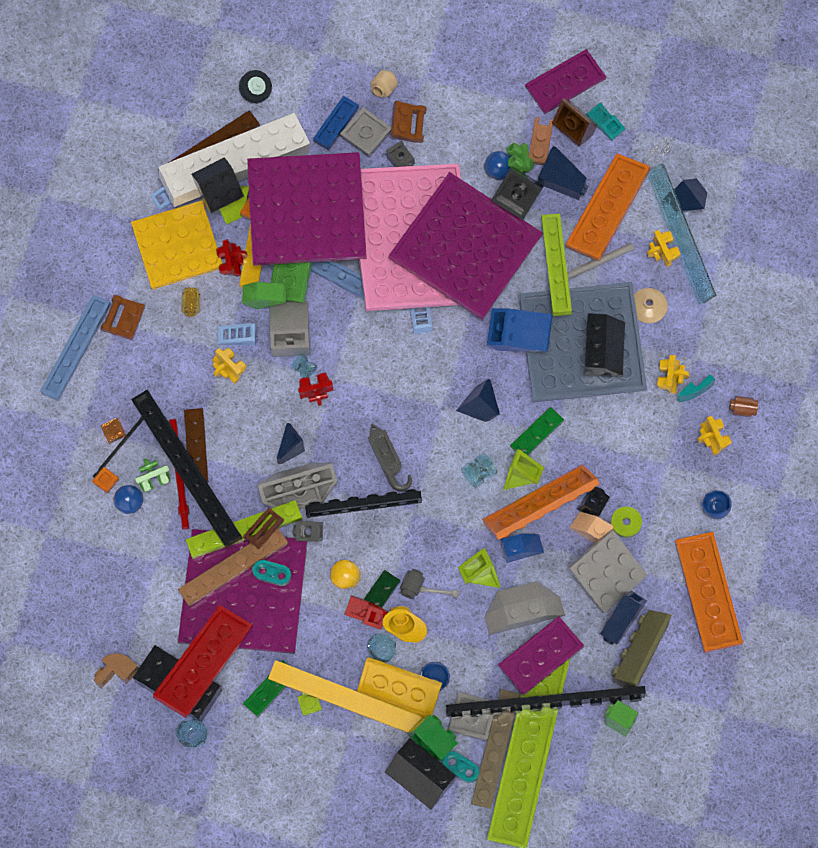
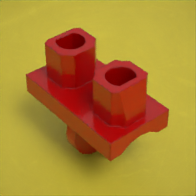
[216,239,247,277]
[298,373,334,406]

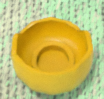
[329,560,361,589]

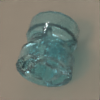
[291,354,317,378]

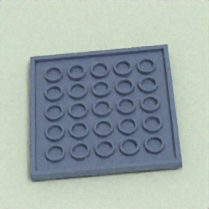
[519,282,647,403]

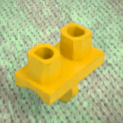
[647,230,681,267]
[212,348,247,384]
[657,355,690,394]
[697,416,732,455]

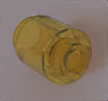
[181,287,200,317]

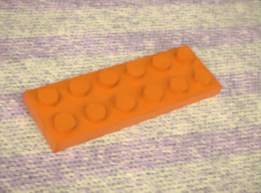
[566,153,651,261]
[482,464,599,540]
[675,532,743,653]

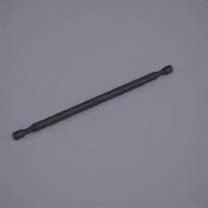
[92,417,144,478]

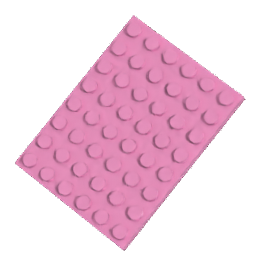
[359,164,461,311]

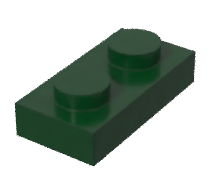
[363,570,401,608]

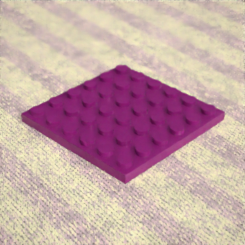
[247,152,367,265]
[388,172,543,320]
[178,529,308,654]

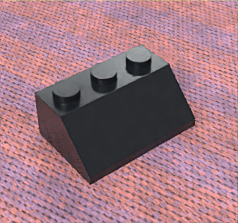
[584,313,625,377]
[385,738,456,810]

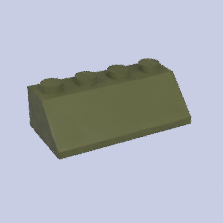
[612,610,672,688]

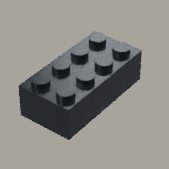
[133,645,223,723]

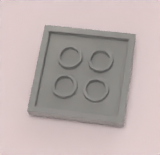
[567,530,647,613]

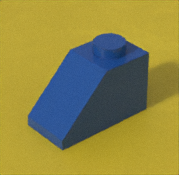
[501,534,544,563]

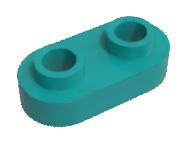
[253,560,291,586]
[442,751,479,783]

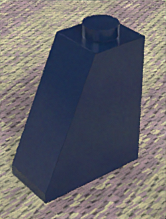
[538,146,588,200]
[600,590,647,645]

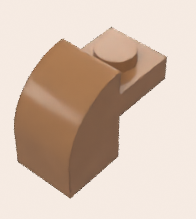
[93,653,139,689]

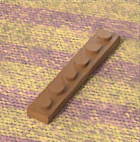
[178,528,288,607]

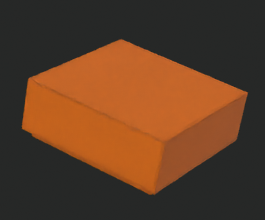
[92,467,119,494]

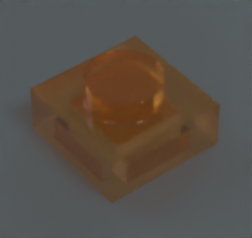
[101,418,126,444]

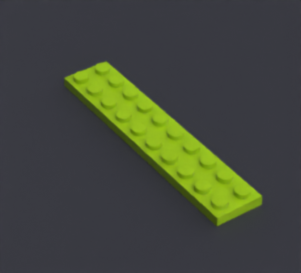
[487,659,570,848]

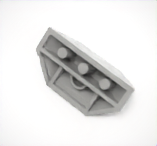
[257,462,337,509]
[484,581,565,635]

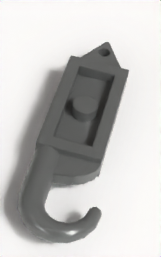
[368,423,412,491]

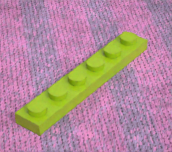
[541,213,572,316]
[185,500,303,559]

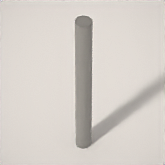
[567,243,634,280]

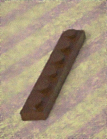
[158,110,260,172]

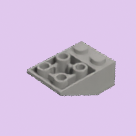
[270,301,310,357]

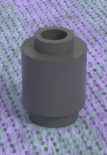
[400,569,425,599]

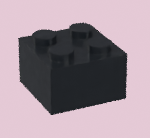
[191,157,244,213]
[491,166,544,220]

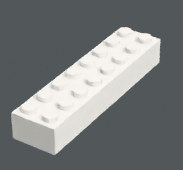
[158,113,310,207]

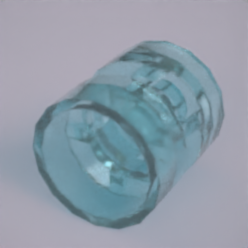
[461,453,498,488]

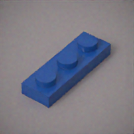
[313,96,359,150]

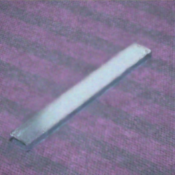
[648,164,717,304]

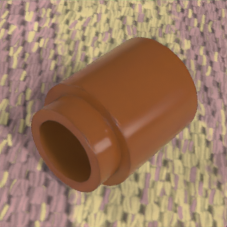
[729,396,758,417]

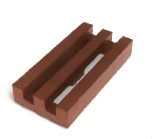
[243,508,284,550]

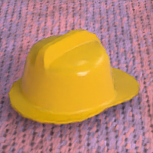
[383,606,427,643]

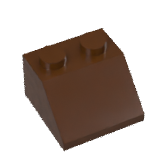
[552,98,598,146]

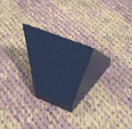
[666,178,708,212]
[456,379,500,422]
[277,423,305,464]

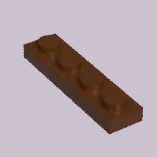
[184,408,209,483]

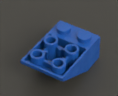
[487,308,553,352]

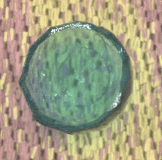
[367,633,397,663]
[176,719,208,749]

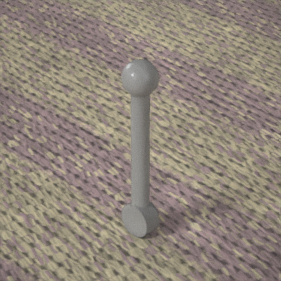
[419,586,459,598]

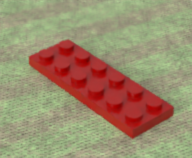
[153,605,253,718]

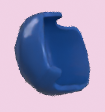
[484,151,511,180]
[113,485,143,514]
[701,490,732,519]
[420,662,450,691]

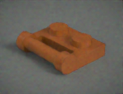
[390,100,427,143]
[100,295,145,340]

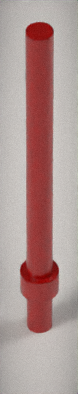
[169,419,190,530]

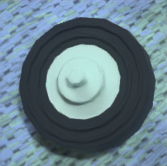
[239,70,272,103]

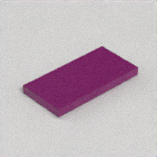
[525,49,606,115]
[498,616,584,696]

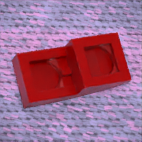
[344,595,388,630]

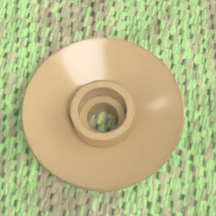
[634,288,668,323]

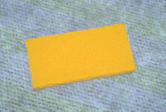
[357,657,442,717]

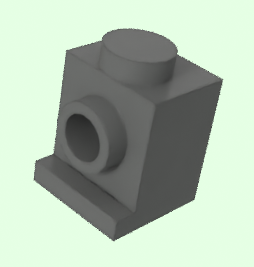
[386,140,415,167]
[293,521,323,542]

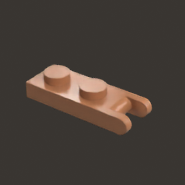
[529,117,553,165]

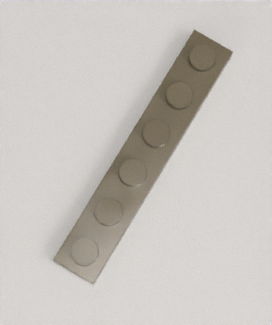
[471,689,520,809]

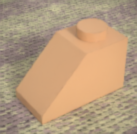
[569,512,614,543]

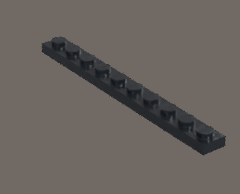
[131,389,243,548]
[446,686,646,719]

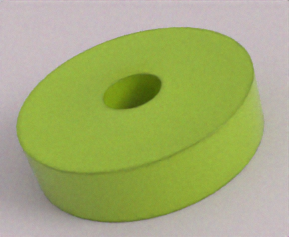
[611,506,642,538]

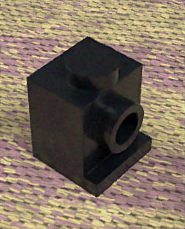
[577,487,610,517]

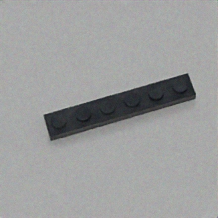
[305,489,422,518]

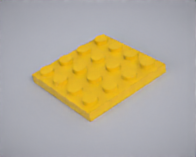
[131,200,223,290]

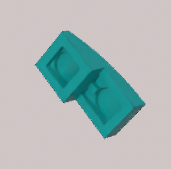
[587,102,626,141]
[677,374,715,403]

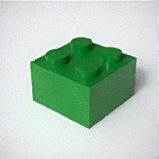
[407,714,458,761]

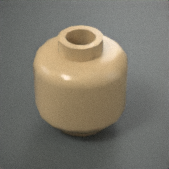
[371,70,398,97]

